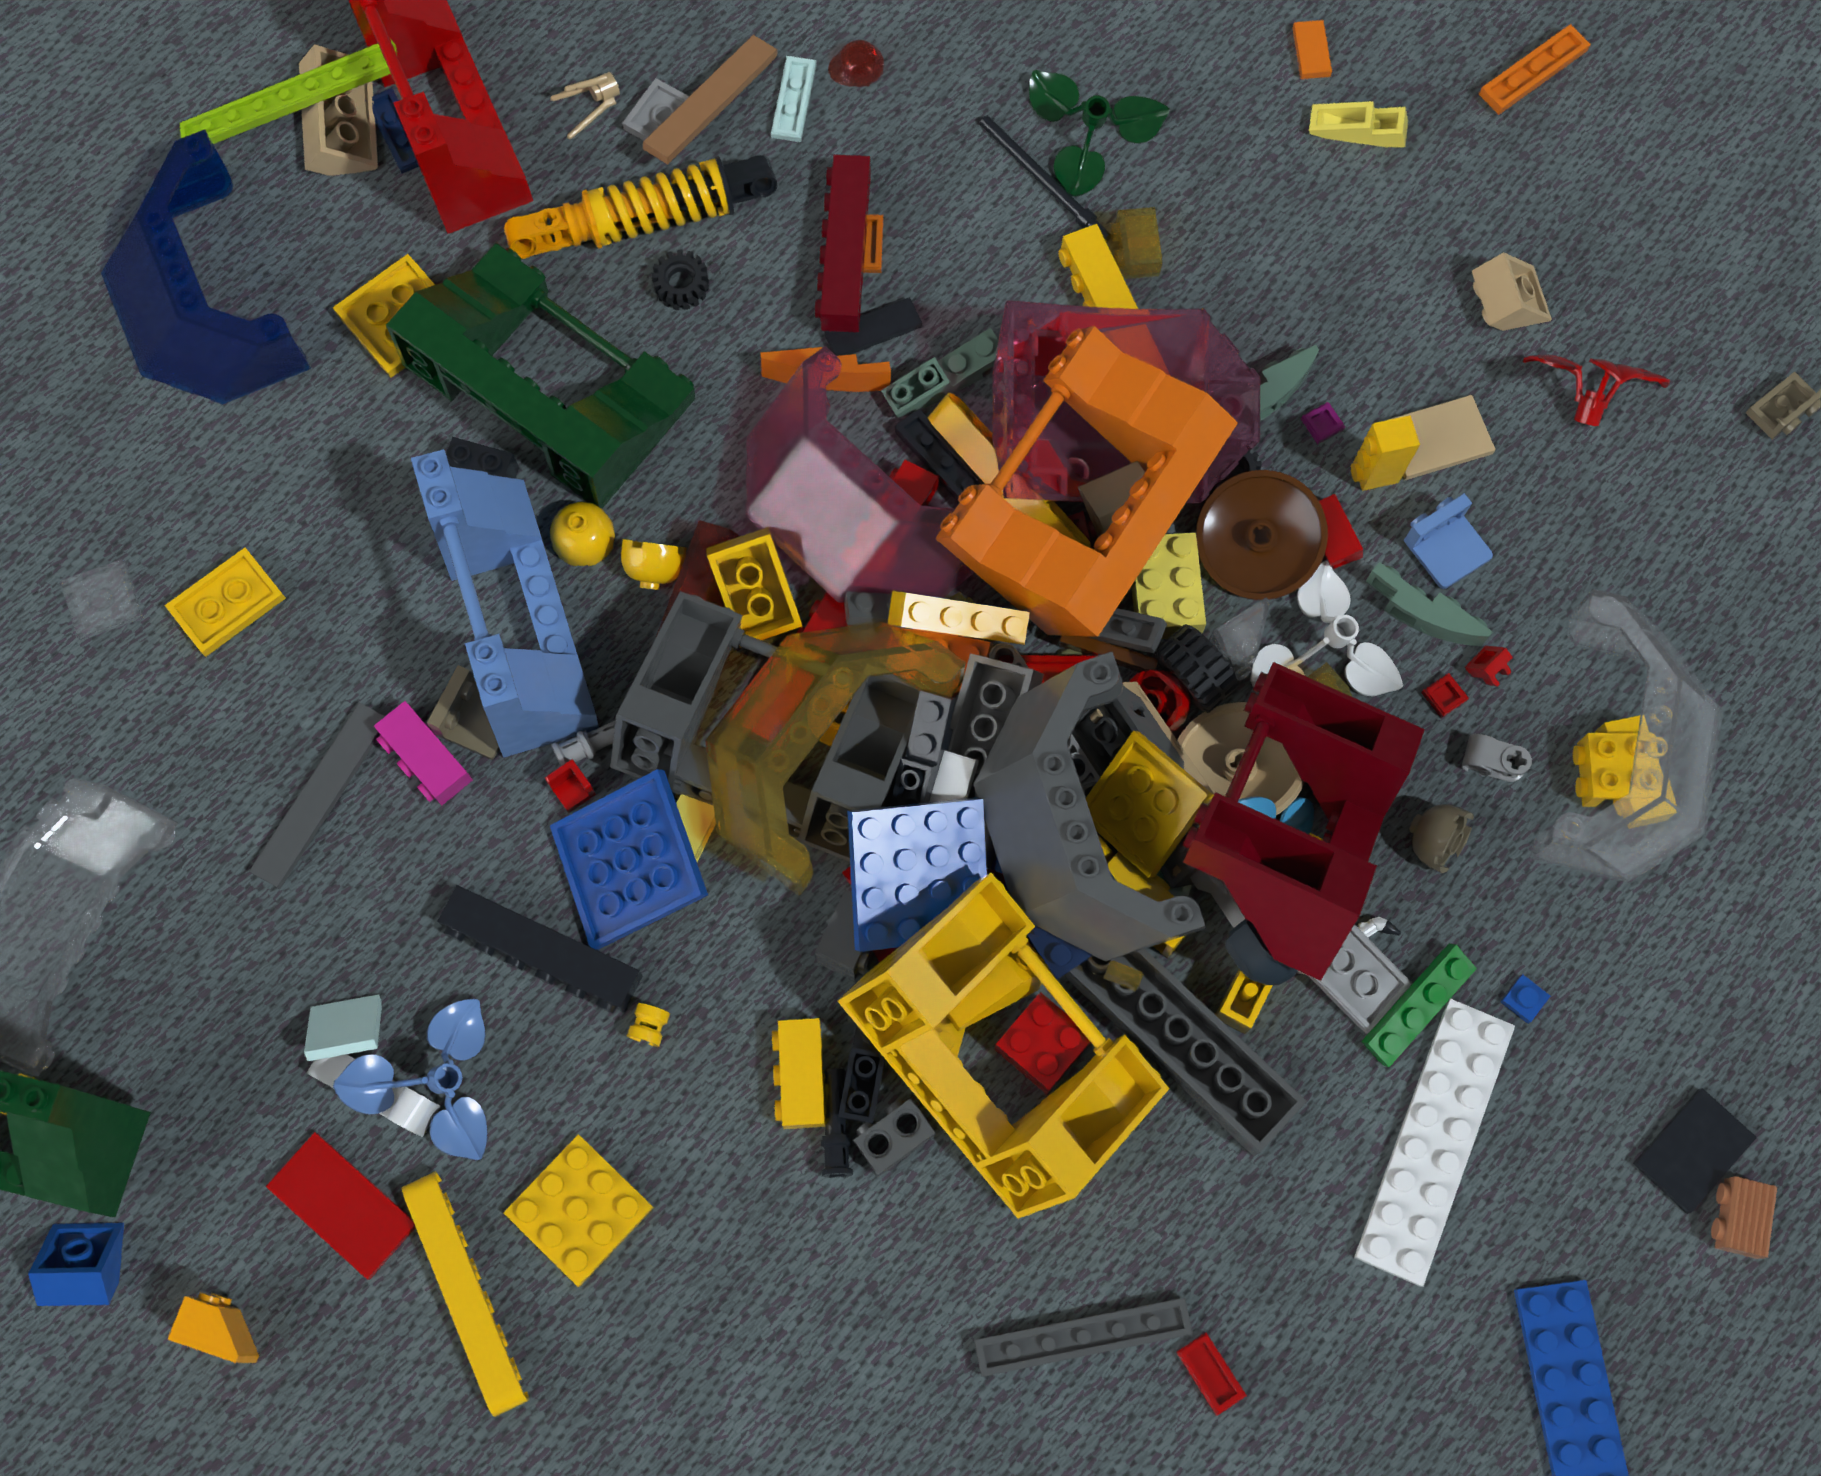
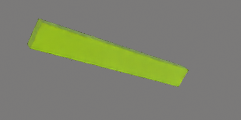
[179,39,397,153]

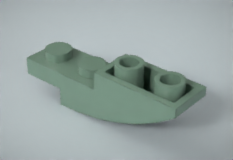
[881,328,1000,418]
[1217,345,1319,427]
[1366,562,1493,646]

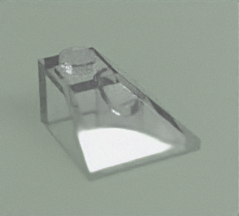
[1208,598,1270,681]

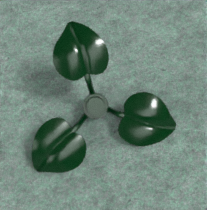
[1029,70,1170,197]

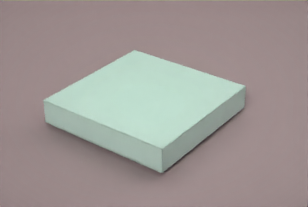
[304,994,382,1061]

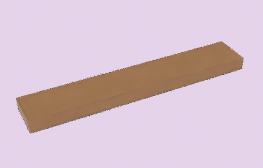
[643,35,777,165]

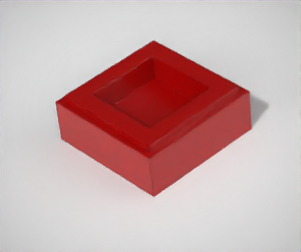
[1421,673,1469,719]

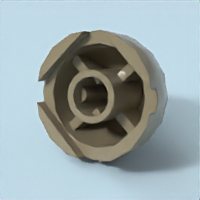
[1409,804,1474,874]

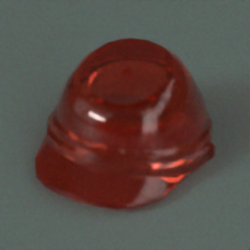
[828,40,885,87]

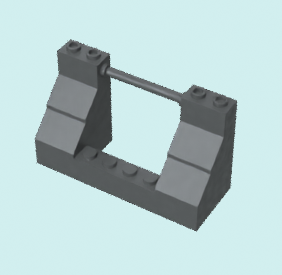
[610,591,930,862]

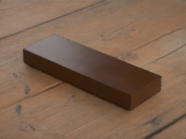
[1059,636,1158,672]

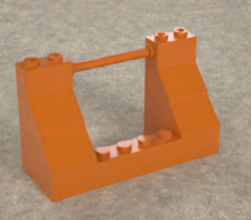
[935,326,1238,637]

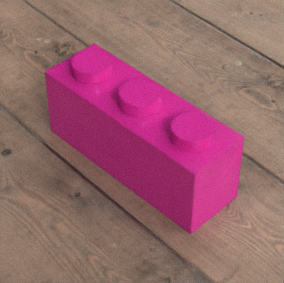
[374,701,473,806]

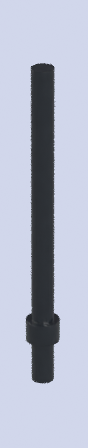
[980,115,1112,243]

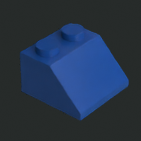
[28,1223,124,1306]

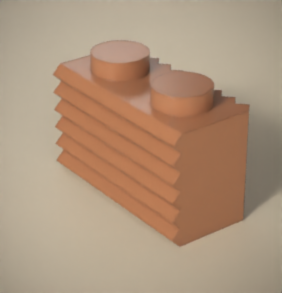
[1711,1176,1777,1259]

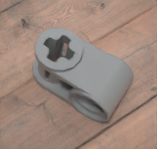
[1462,734,1532,782]

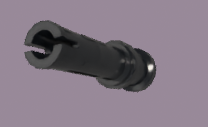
[821,1068,853,1178]

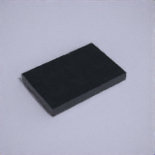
[1633,1088,1757,1214]

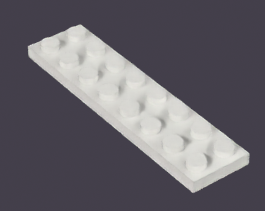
[1354,999,1515,1287]

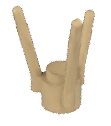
[550,72,620,139]

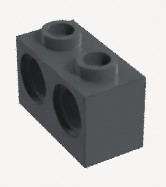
[854,1098,935,1177]

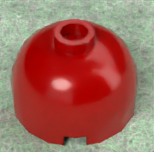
[1129,669,1191,732]

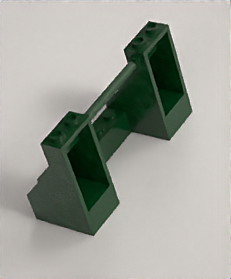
[386,243,695,509]
[0,1071,151,1218]

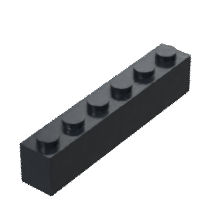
[437,885,643,1014]

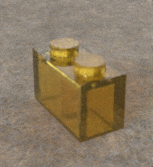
[1111,207,1163,279]

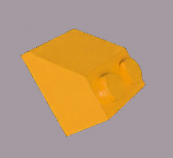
[167,1292,259,1363]

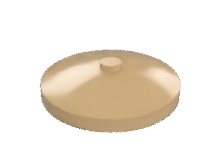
[1177,702,1305,815]

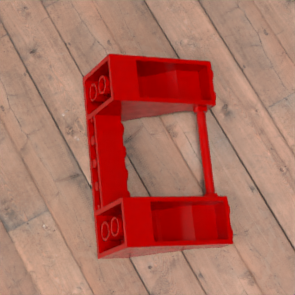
[348,0,533,234]

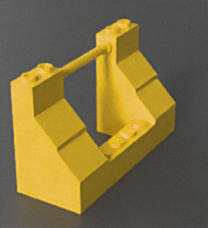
[838,872,1170,1219]

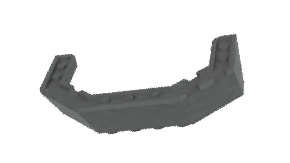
[974,652,1206,961]

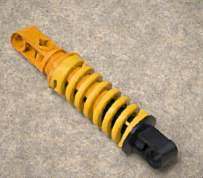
[504,155,778,259]

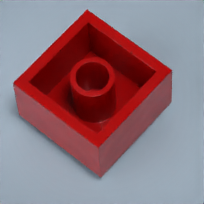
[994,992,1091,1095]

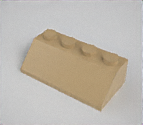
[299,44,378,176]

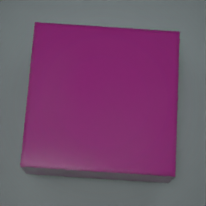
[1301,402,1346,444]

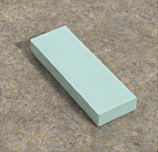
[771,56,816,142]

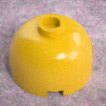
[550,502,615,566]
[621,539,687,590]

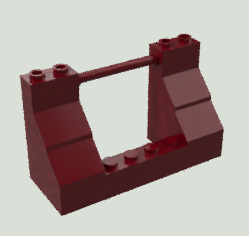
[1182,662,1425,981]

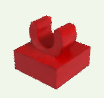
[1465,646,1513,687]

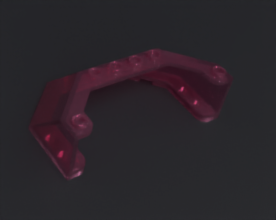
[746,346,974,602]

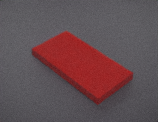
[266,1132,416,1280]

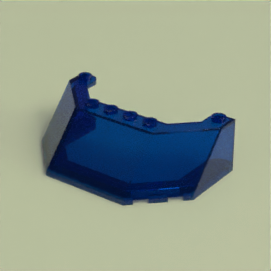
[101,129,311,405]

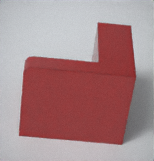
[545,759,596,813]

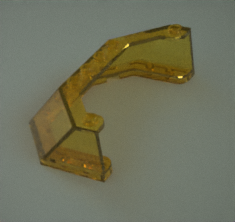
[705,622,965,896]

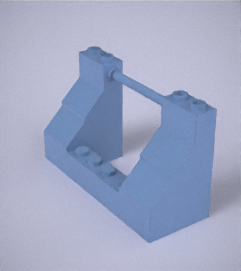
[411,449,599,758]

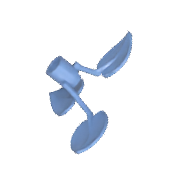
[333,999,487,1160]

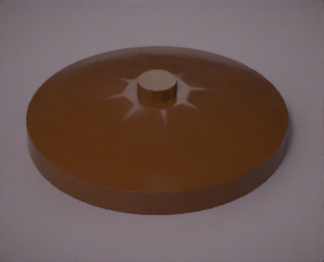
[1196,470,1328,600]

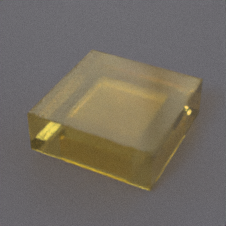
[1103,960,1144,991]

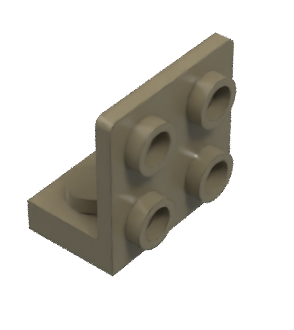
[427,665,500,760]

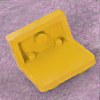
[1573,733,1661,807]

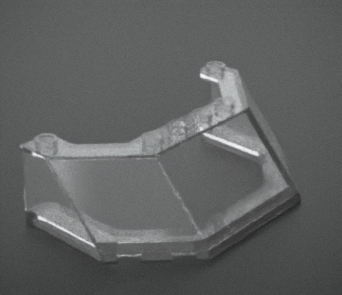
[1529,589,1723,883]
[0,778,178,1077]

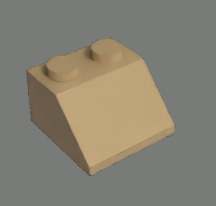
[1472,253,1552,331]

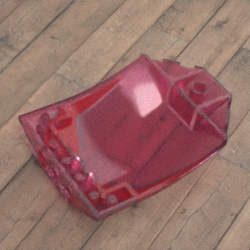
[992,300,1260,503]

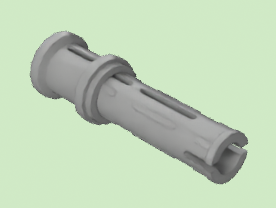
[551,720,616,766]

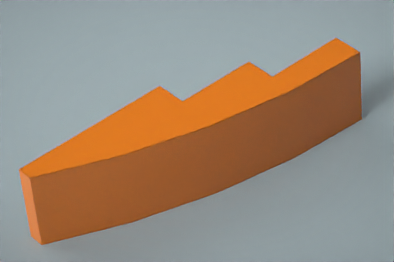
[760,347,891,392]

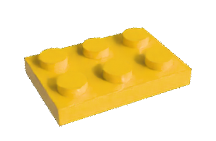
[164,547,286,657]

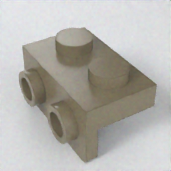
[1746,372,1821,440]

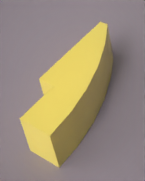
[1309,101,1408,147]

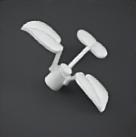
[1250,561,1403,696]

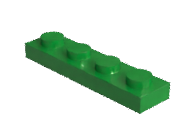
[1361,943,1477,1067]

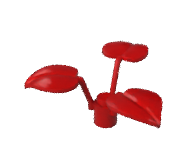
[1523,355,1670,426]

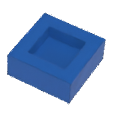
[1500,974,1550,1024]

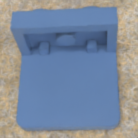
[1404,493,1493,589]

